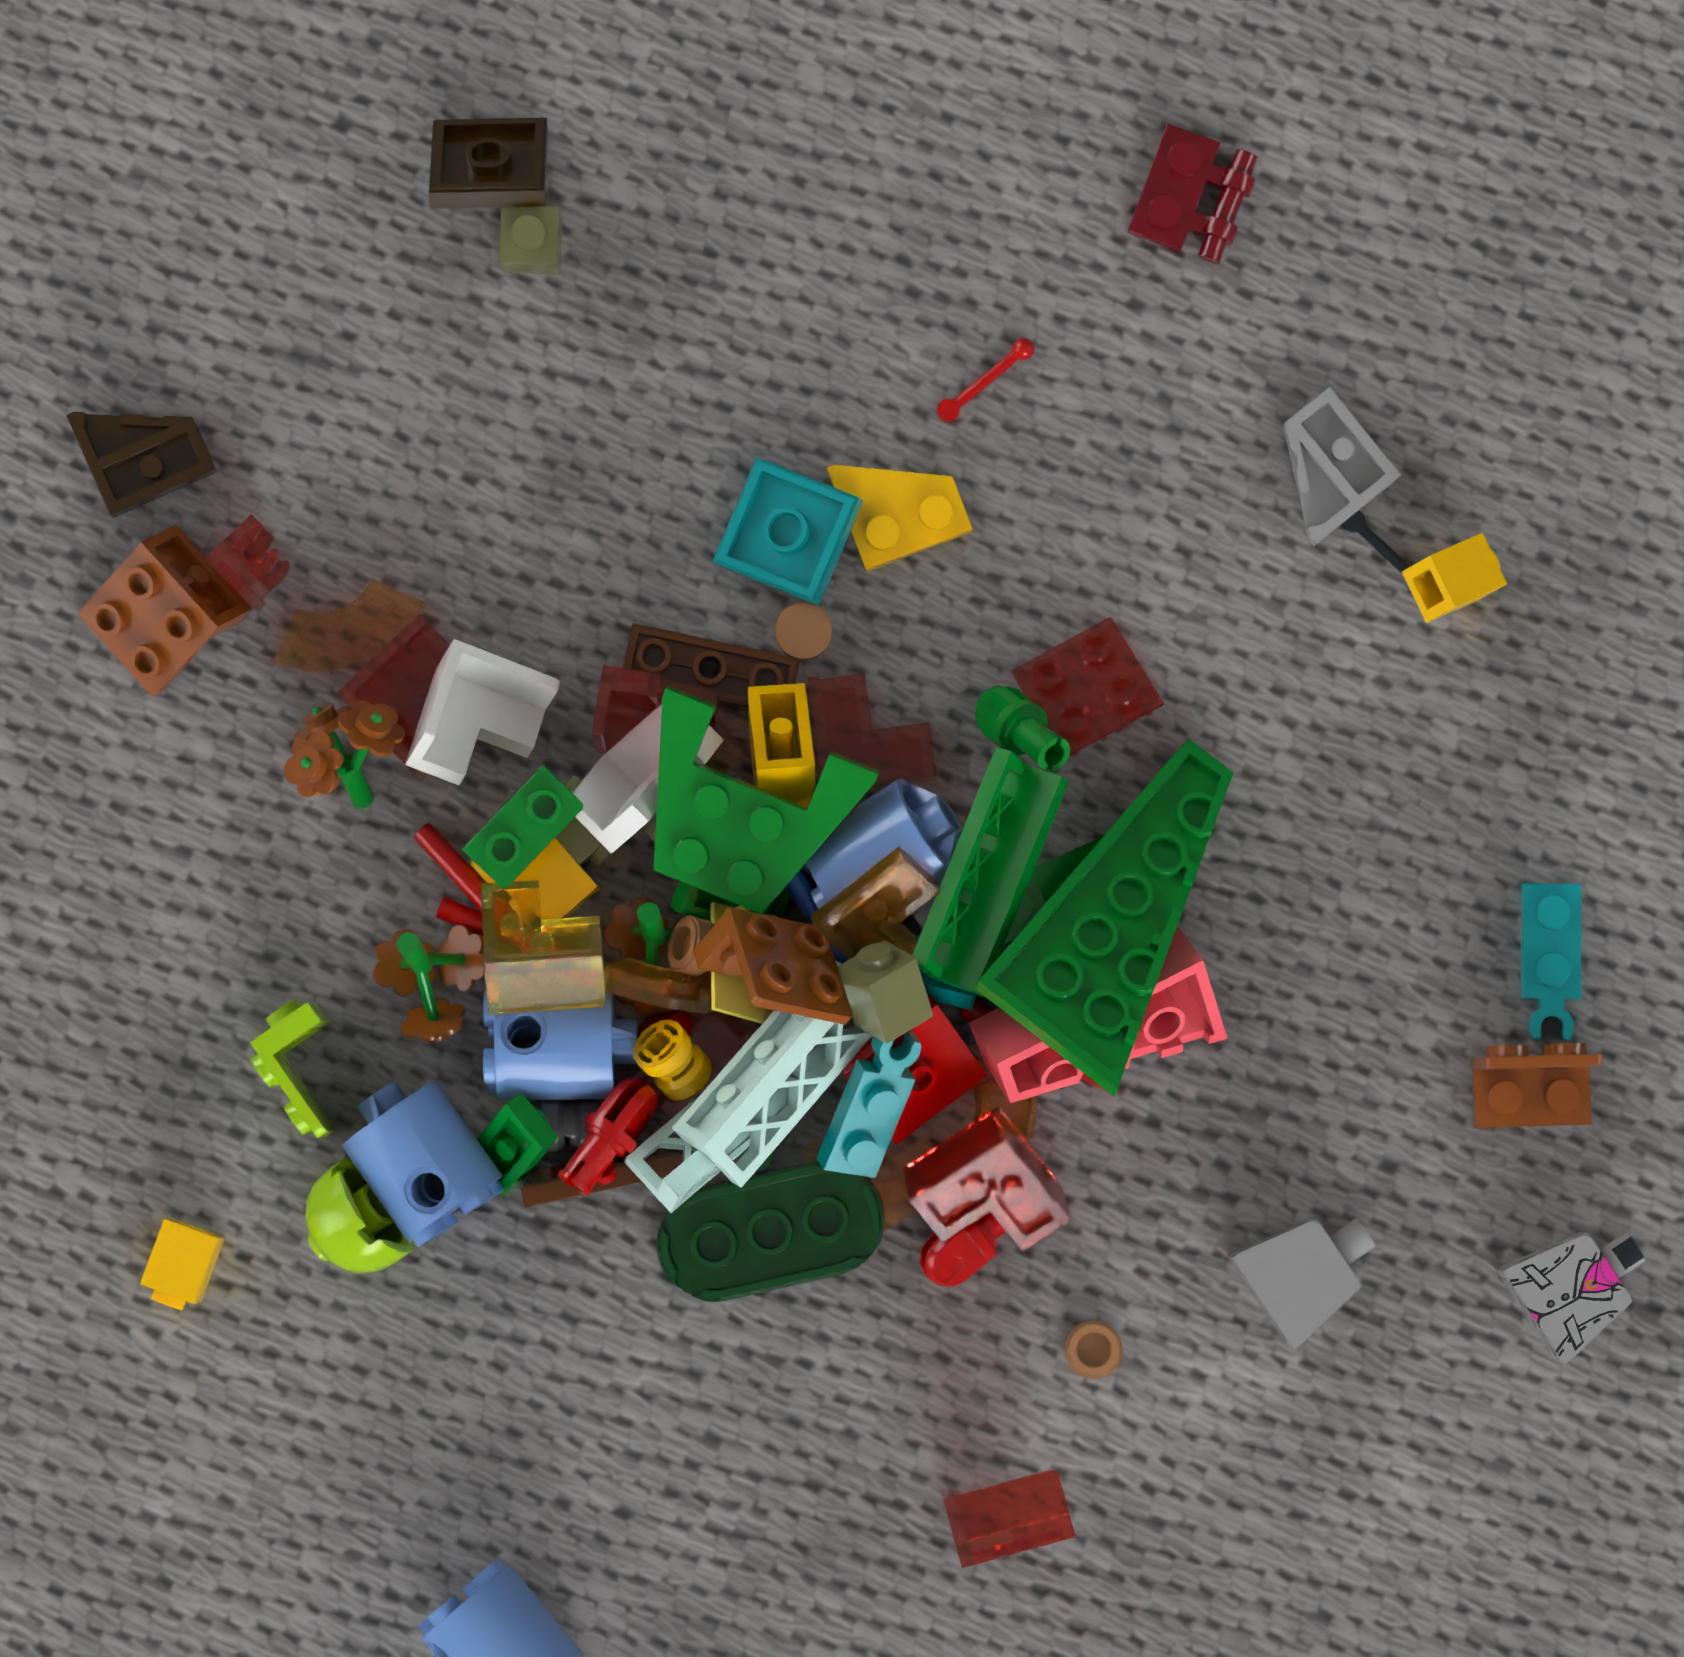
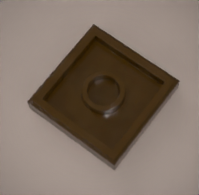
[429,117,548,209]

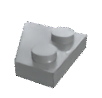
[1283,386,1402,546]

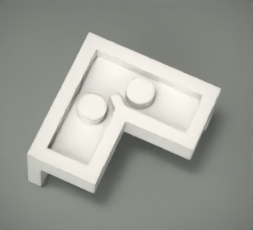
[405,639,560,785]
[572,703,724,854]

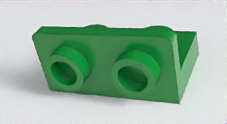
[462,765,583,888]

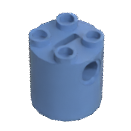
[802,778,962,942]
[483,985,638,1100]
[341,1080,505,1248]
[418,1558,584,1657]

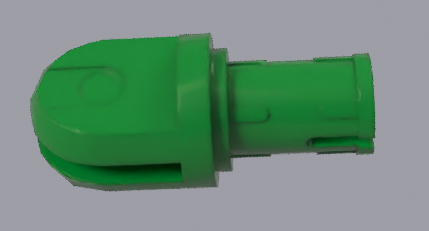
[975,685,1070,772]

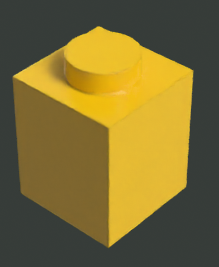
[1402,533,1507,623]
[140,1217,225,1310]

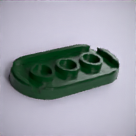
[657,1161,885,1302]

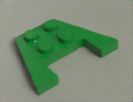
[653,685,880,914]

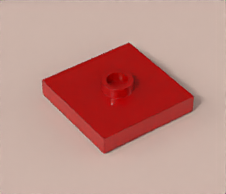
[841,995,988,1145]

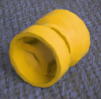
[633,1020,712,1100]

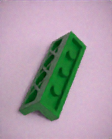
[912,746,1069,997]

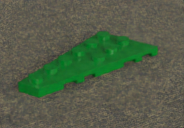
[976,738,1234,1096]

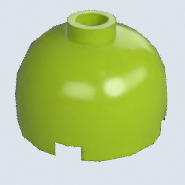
[306,1156,415,1274]

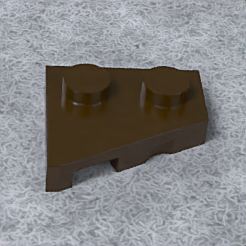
[66,412,218,518]

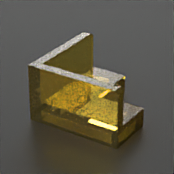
[481,880,605,1014]

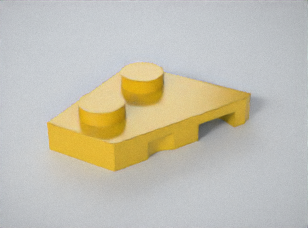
[827,465,973,572]

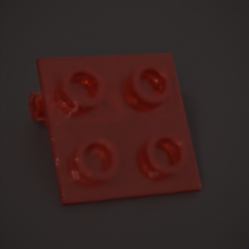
[1011,617,1164,758]

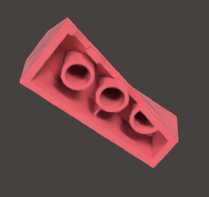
[969,926,1228,1103]

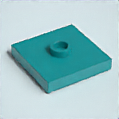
[713,457,863,606]

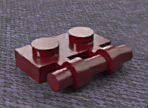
[1127,123,1258,264]

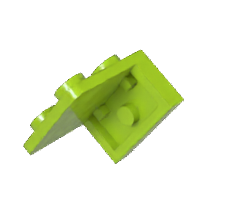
[250,999,336,1138]

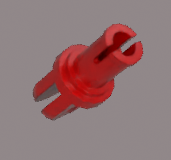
[558,1077,658,1197]
[919,1181,1034,1287]

